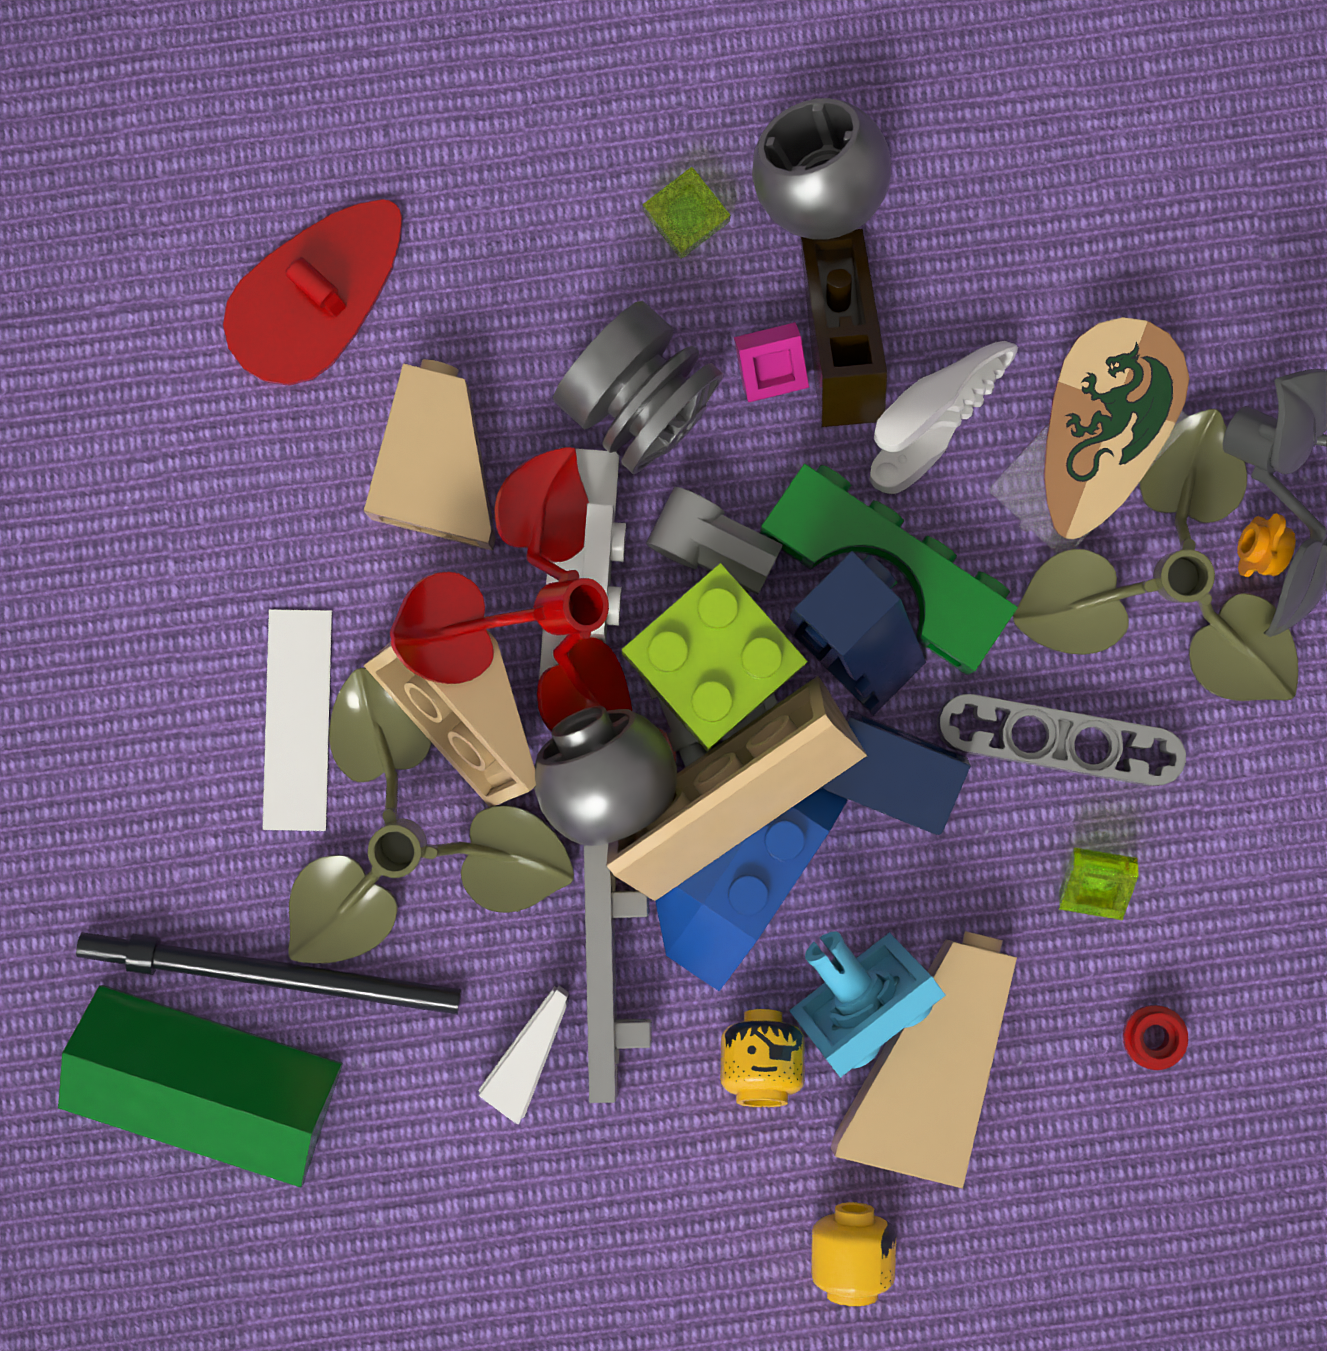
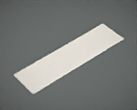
[263,609,332,831]

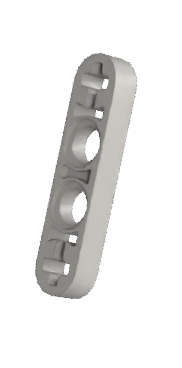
[936,694,1186,786]

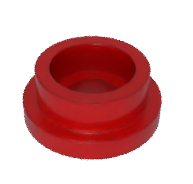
[1122,1005,1189,1070]

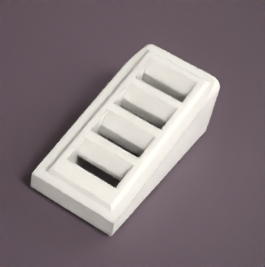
[478,985,569,1125]

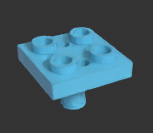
[789,931,946,1078]

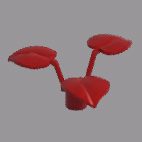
[390,447,633,732]

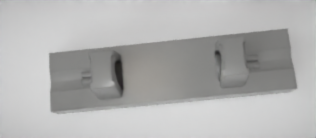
[584,843,653,1103]

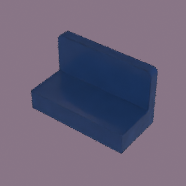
[823,710,971,835]

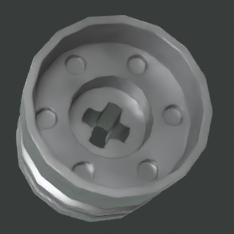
[553,300,723,475]

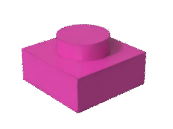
[734,322,809,403]

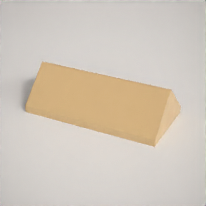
[606,676,867,901]

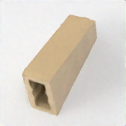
[831,931,1017,1189]

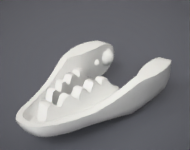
[869,341,1018,494]

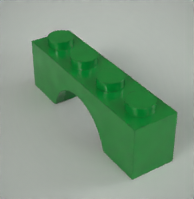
[759,463,1018,675]

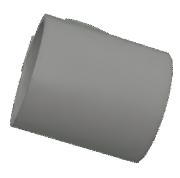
[646,487,783,595]

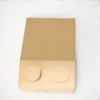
[363,616,536,807]

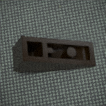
[801,229,887,427]

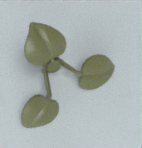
[1013,409,1298,701]
[288,668,574,963]

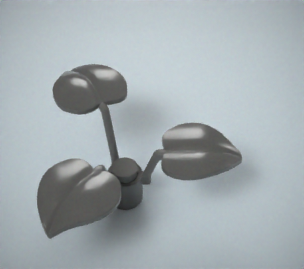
[1223,369,1327,637]

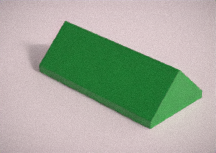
[58,985,343,1188]

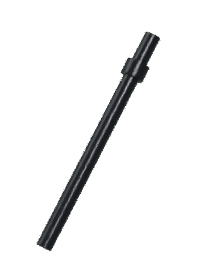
[76,932,462,1015]

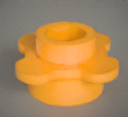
[1237,513,1296,577]

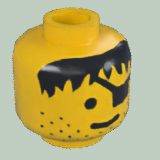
[720,1009,805,1107]
[811,1202,896,1306]

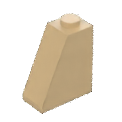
[364,359,496,551]

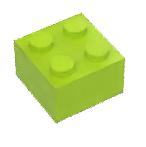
[621,563,808,752]

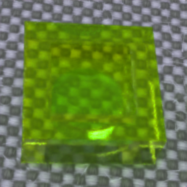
[642,167,731,259]
[1059,847,1138,920]

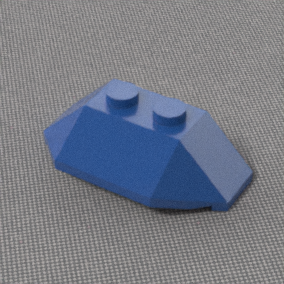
[655,786,848,991]

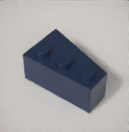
[784,551,926,716]

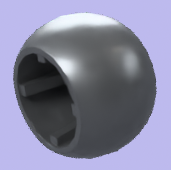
[752,98,891,239]
[534,706,677,846]

